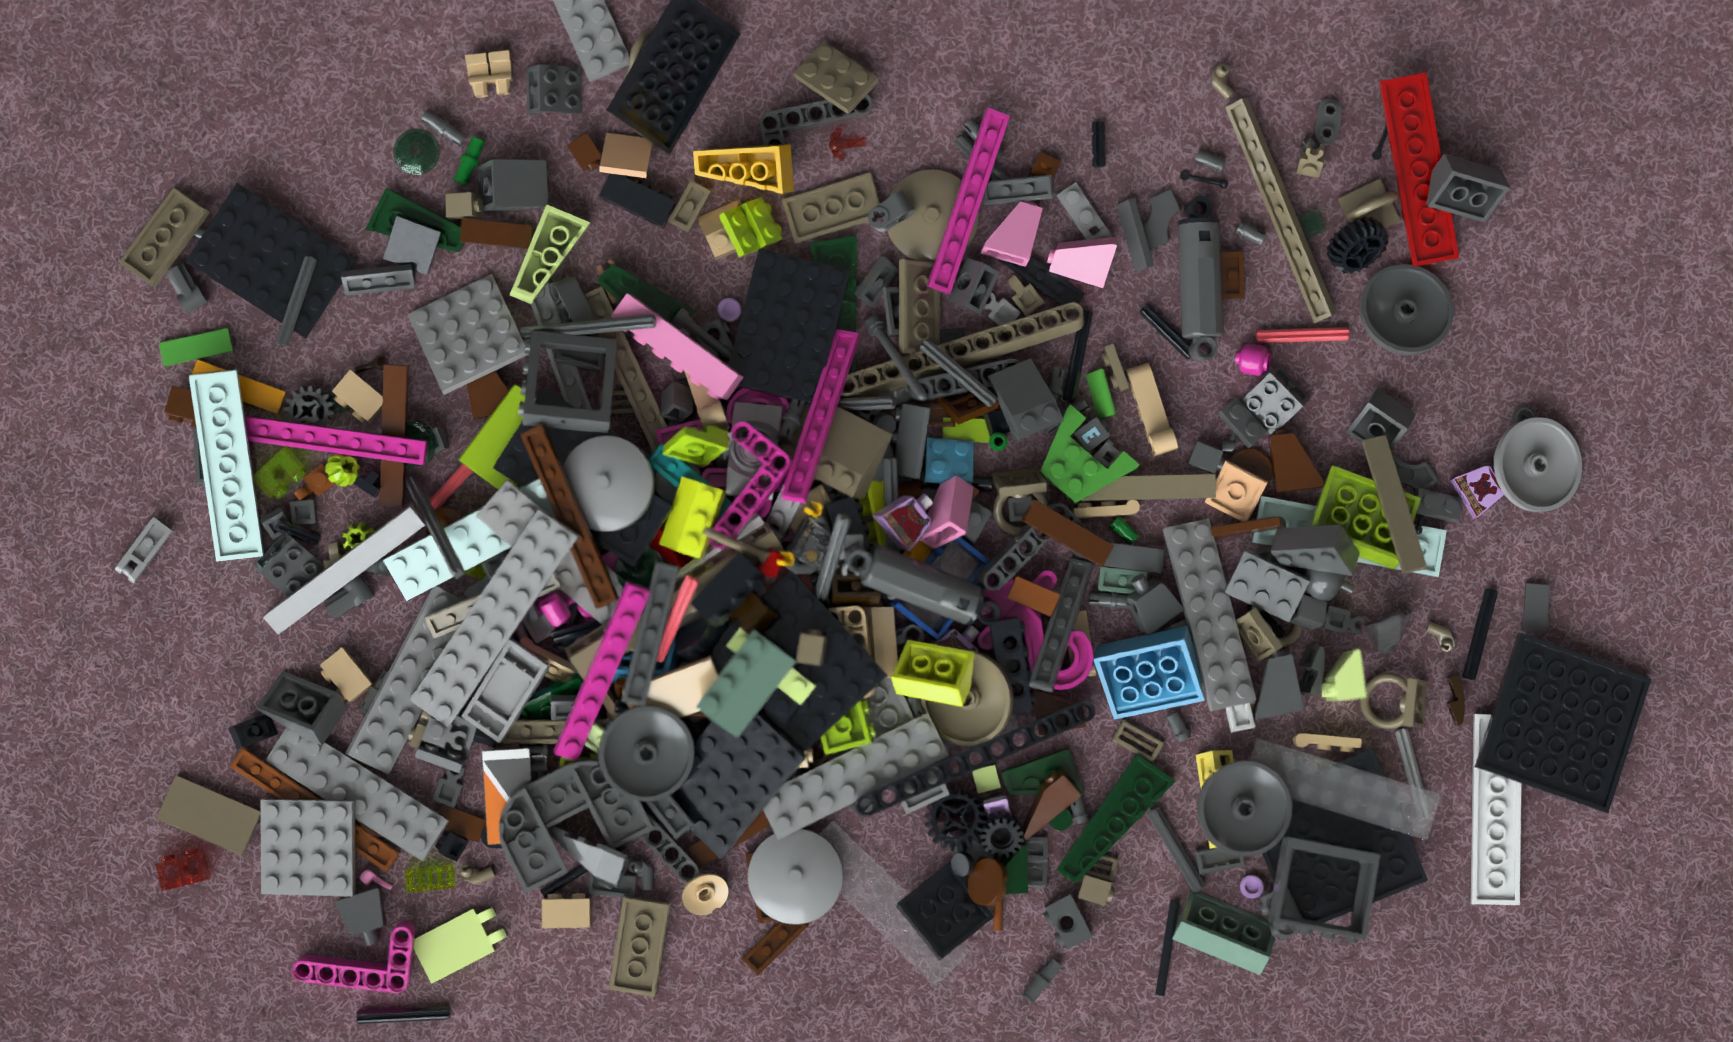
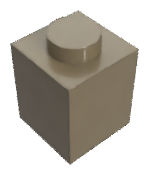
[445,192,484,220]
[796,630,828,666]
[1077,875,1115,906]

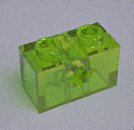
[253,446,307,500]

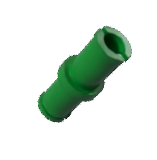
[453,136,486,185]

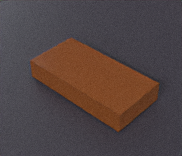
[1007,576,1060,617]

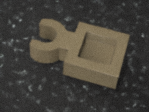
[1296,141,1324,178]
[408,710,431,748]

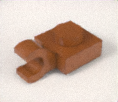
[294,464,336,501]

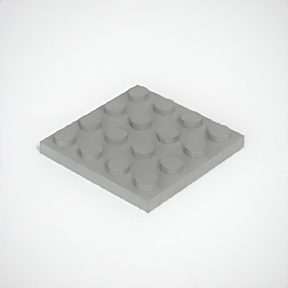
[407,274,529,395]
[261,799,355,896]

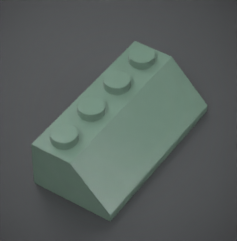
[695,630,796,738]
[1172,889,1275,975]

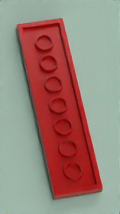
[1379,72,1459,267]

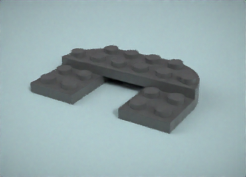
[499,758,654,894]

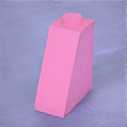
[981,201,1043,267]
[1047,237,1119,288]
[919,475,973,550]

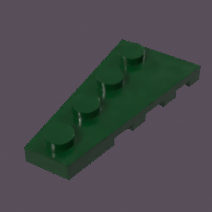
[365,188,464,253]
[596,264,697,330]

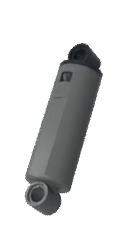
[1178,195,1224,362]
[844,545,1001,626]

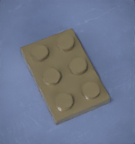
[794,41,878,114]

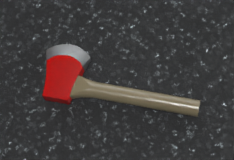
[702,526,784,583]

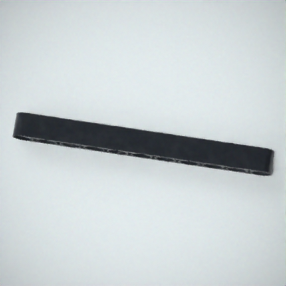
[855,701,1095,817]

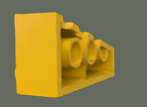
[693,144,794,194]

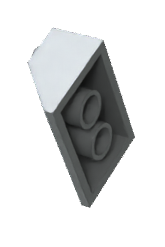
[1427,153,1510,223]
[892,403,931,479]

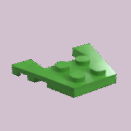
[1040,404,1139,504]

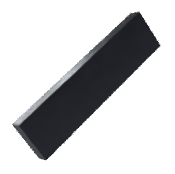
[995,255,1085,306]

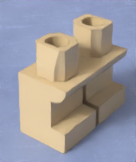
[465,50,513,98]

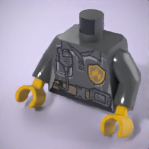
[777,500,842,574]

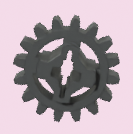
[284,386,336,427]

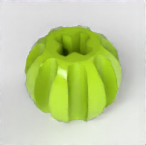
[325,453,361,487]
[342,521,375,551]

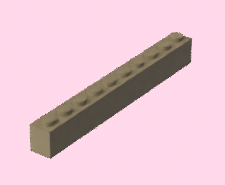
[565,522,785,680]

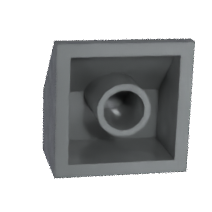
[1346,388,1416,450]

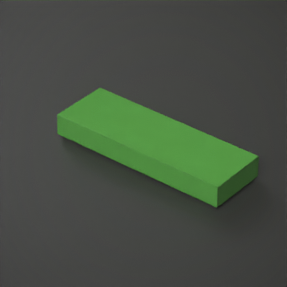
[159,328,234,366]

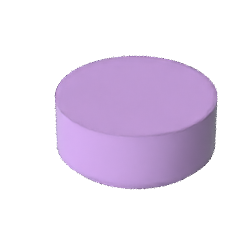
[717,298,741,322]
[1240,875,1264,898]

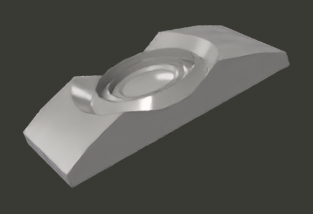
[726,402,782,500]
[461,638,549,743]

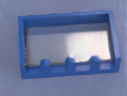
[888,537,992,640]

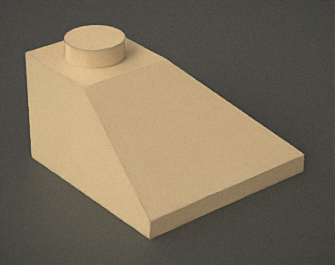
[698,199,742,260]

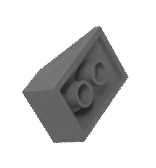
[988,358,1064,441]
[257,671,347,746]

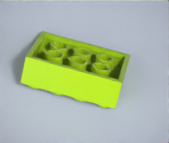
[458,384,536,490]
[1309,465,1421,570]

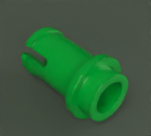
[989,432,1008,451]
[1110,516,1140,545]

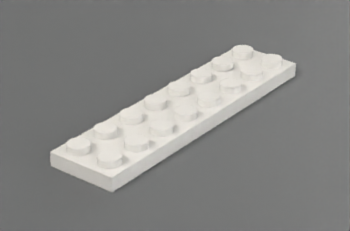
[1471,714,1521,905]

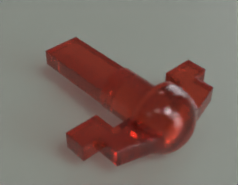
[828,128,866,161]

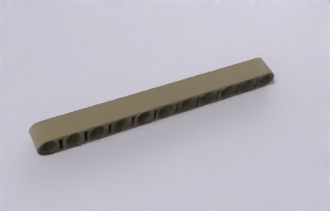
[840,302,1085,398]

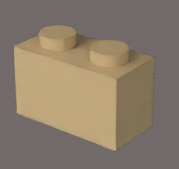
[332,370,383,423]
[320,647,374,702]
[542,893,591,928]

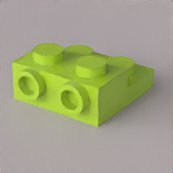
[719,197,783,258]
[663,425,730,467]
[821,699,876,755]

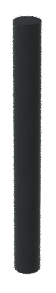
[540,844,625,898]
[1155,901,1179,996]

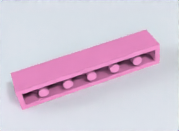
[611,293,744,400]

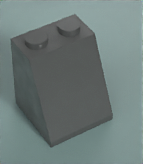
[477,159,551,213]
[1253,651,1304,720]

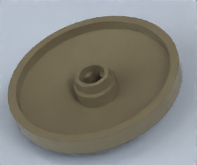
[887,169,979,262]
[921,651,1013,746]

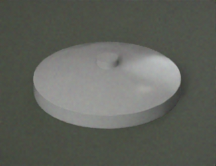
[1494,417,1582,512]
[563,436,654,532]
[748,829,843,924]

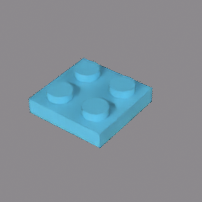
[925,437,974,485]

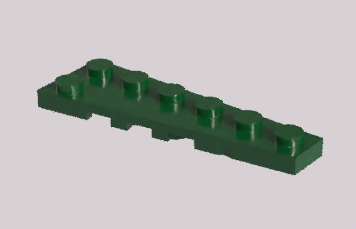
[810,236,857,374]
[1056,754,1175,884]

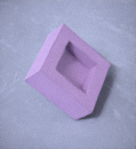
[983,795,1012,819]

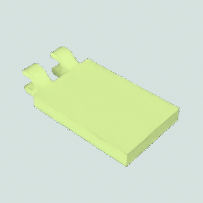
[414,907,507,984]

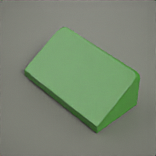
[1086,369,1116,420]

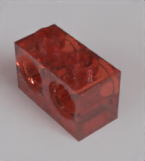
[155,848,211,891]

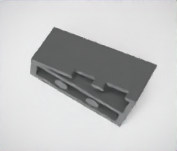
[1270,525,1360,576]

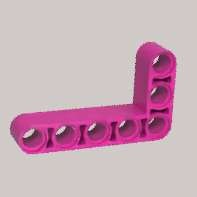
[709,422,792,550]
[538,549,647,627]
[292,920,415,993]

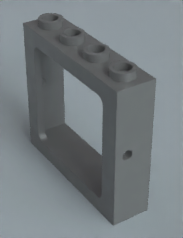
[519,331,617,434]
[1268,837,1380,943]

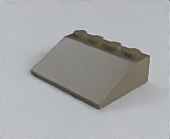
[778,404,893,499]

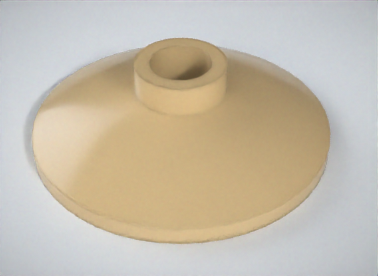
[682,873,728,915]

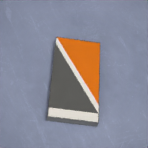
[482,747,532,845]

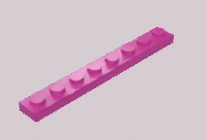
[926,108,1010,294]
[781,329,860,504]
[244,415,428,465]
[554,582,650,761]

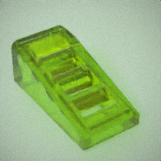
[404,864,455,893]

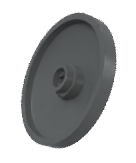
[1359,264,1454,355]
[598,705,694,801]
[1197,761,1292,857]

